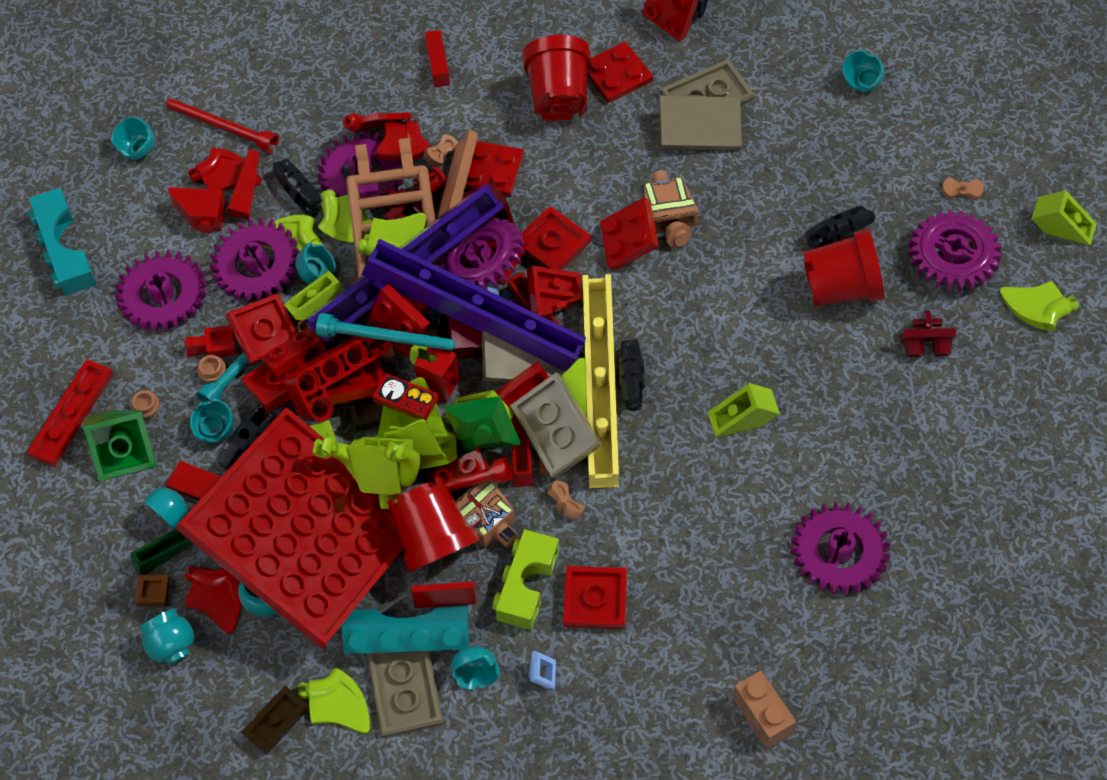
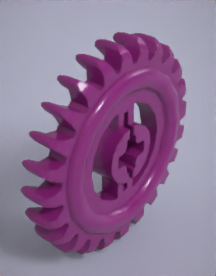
[317,131,404,199]
[908,210,1002,292]
[210,217,300,302]
[439,218,525,290]
[114,249,207,331]
[790,501,891,596]

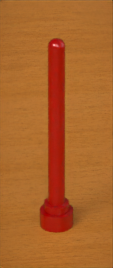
[166,98,279,154]
[397,457,513,496]

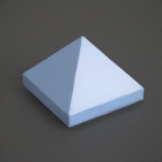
[528,651,556,689]

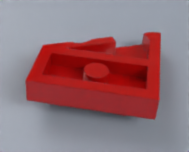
[527,266,583,317]

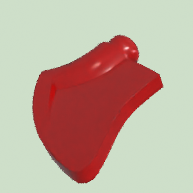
[343,112,411,133]
[375,118,431,161]
[188,148,262,192]
[185,565,242,634]

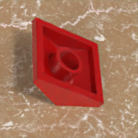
[411,581,477,609]

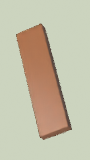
[437,130,478,219]

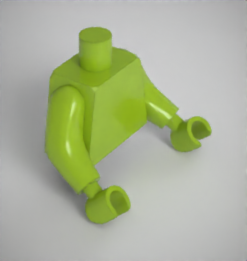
[312,437,420,509]

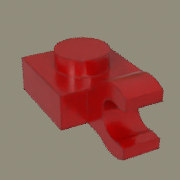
[184,325,236,357]

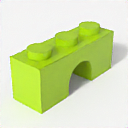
[492,529,560,630]

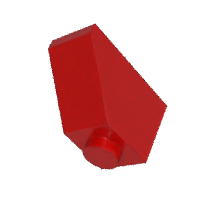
[168,187,227,233]

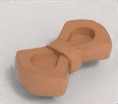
[424,134,458,167]
[941,177,984,200]
[547,481,585,519]

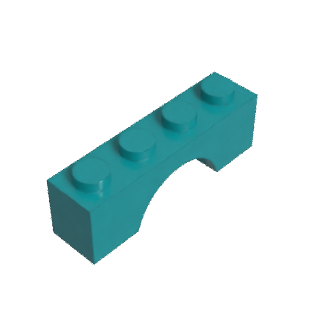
[28,187,97,296]
[341,606,470,654]

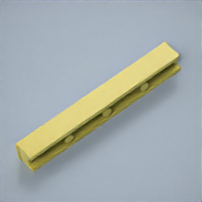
[583,274,619,488]

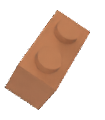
[733,670,796,749]

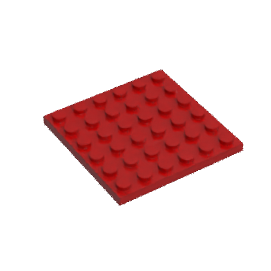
[176,407,403,649]

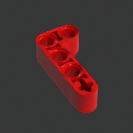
[285,336,391,422]

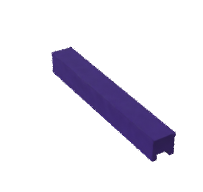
[304,184,504,343]
[361,239,586,372]

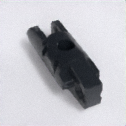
[272,159,321,217]
[805,206,876,249]
[618,339,645,411]
[218,404,278,471]

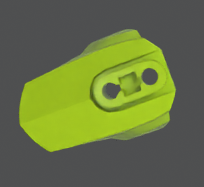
[350,377,457,469]

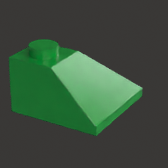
[444,396,520,454]
[83,410,157,481]

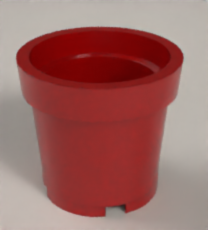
[522,34,590,121]
[802,228,885,307]
[386,476,481,572]

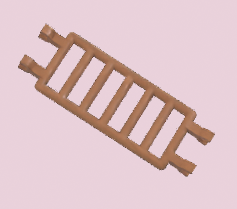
[346,138,441,364]

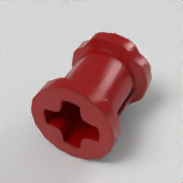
[412,166,447,193]

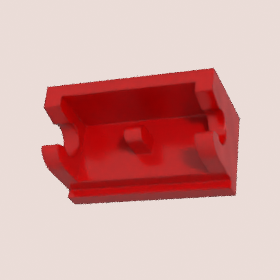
[414,348,460,403]

